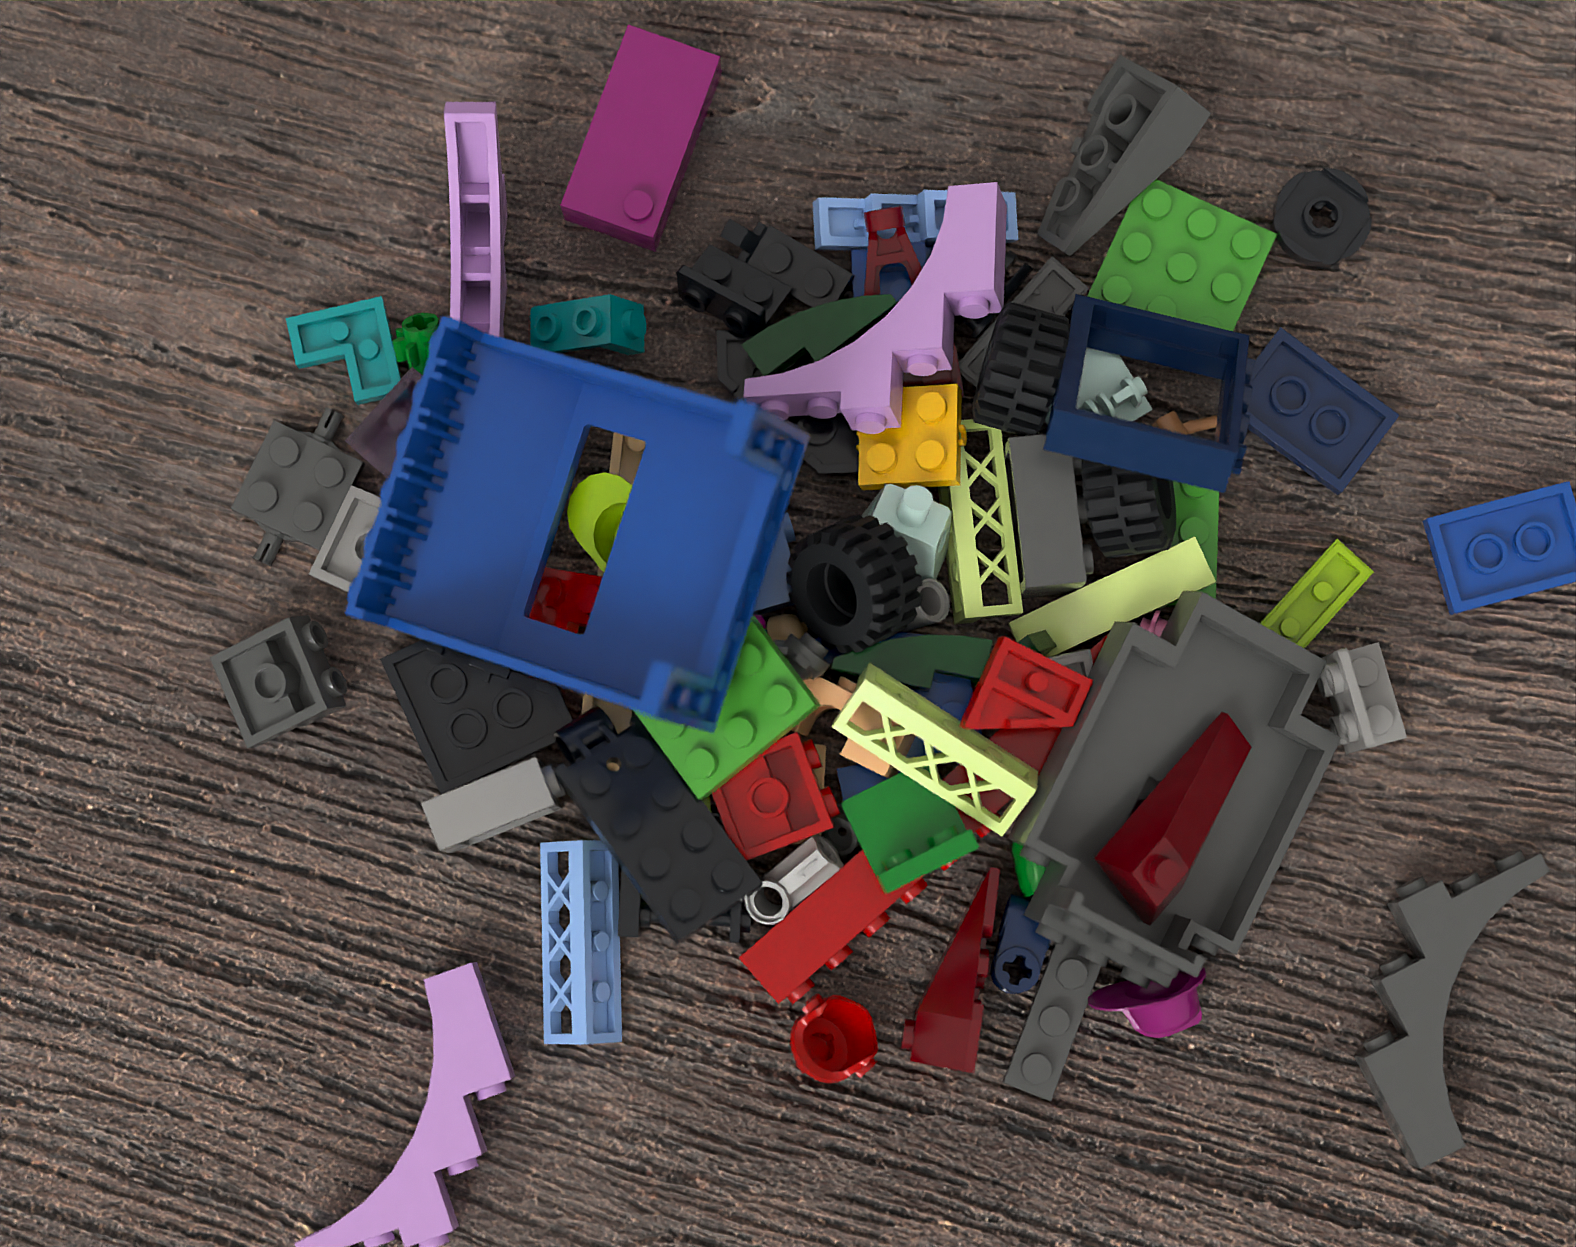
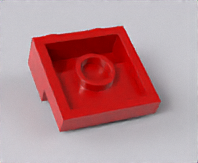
[712,732,840,861]

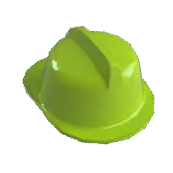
[567,472,632,572]

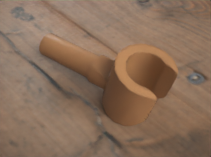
[1151,411,1217,435]

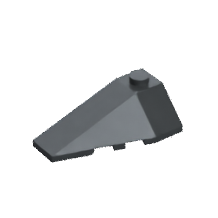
[1037,55,1212,256]

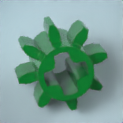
[392,313,440,374]

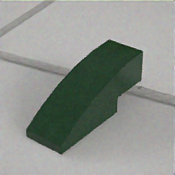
[741,294,897,376]
[831,635,993,692]

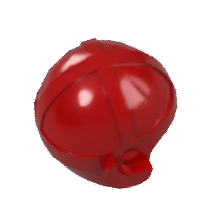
[790,993,878,1083]

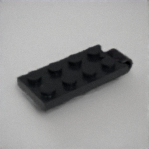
[553,705,763,946]

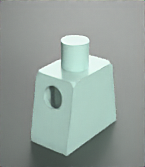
[862,484,952,580]

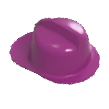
[1088,967,1206,1038]

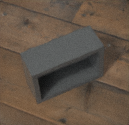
[1004,434,1093,599]

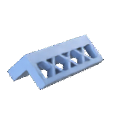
[540,840,622,1044]

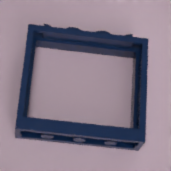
[1043,294,1255,493]

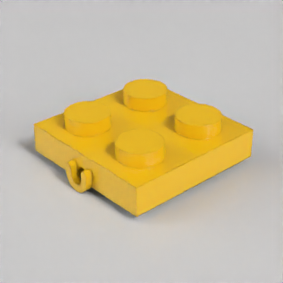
[856,384,967,491]

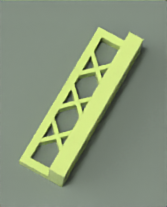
[938,419,1023,624]
[832,662,1038,836]

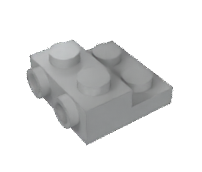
[309,485,381,592]

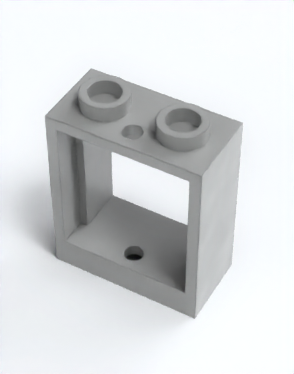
[421,757,566,853]

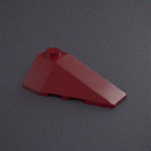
[1094,712,1252,926]
[900,867,1000,1073]

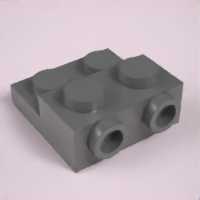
[210,615,347,749]

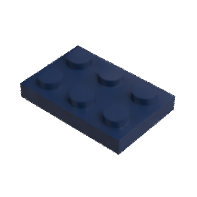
[1246,327,1400,495]

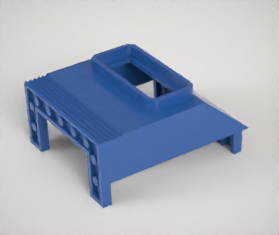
[345,315,810,733]

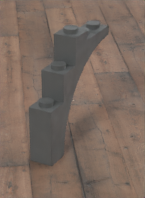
[1354,849,1550,1169]

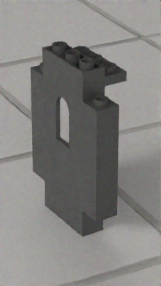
[1008,591,1341,989]

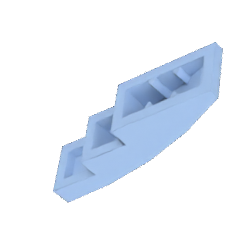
[812,190,1018,250]

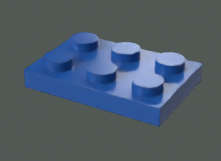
[1423,481,1576,615]

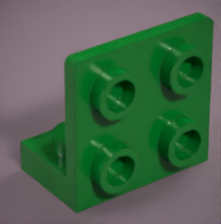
[841,766,980,894]

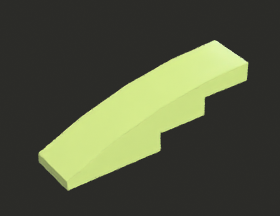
[1008,537,1216,657]

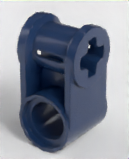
[990,894,1051,994]

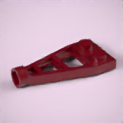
[863,206,964,397]

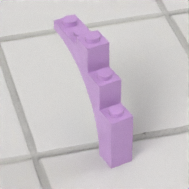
[444,102,508,338]
[744,182,1007,434]
[294,962,515,1247]

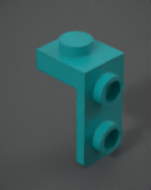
[530,294,647,355]

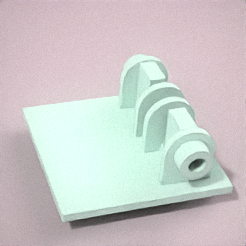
[1045,347,1153,425]

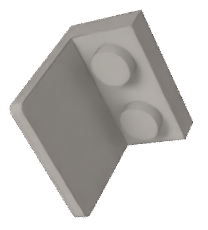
[1317,642,1407,754]

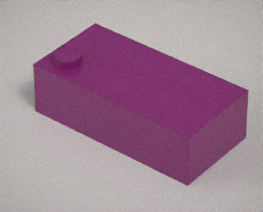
[560,24,722,252]

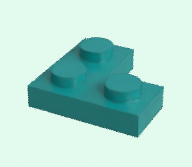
[286,296,405,405]

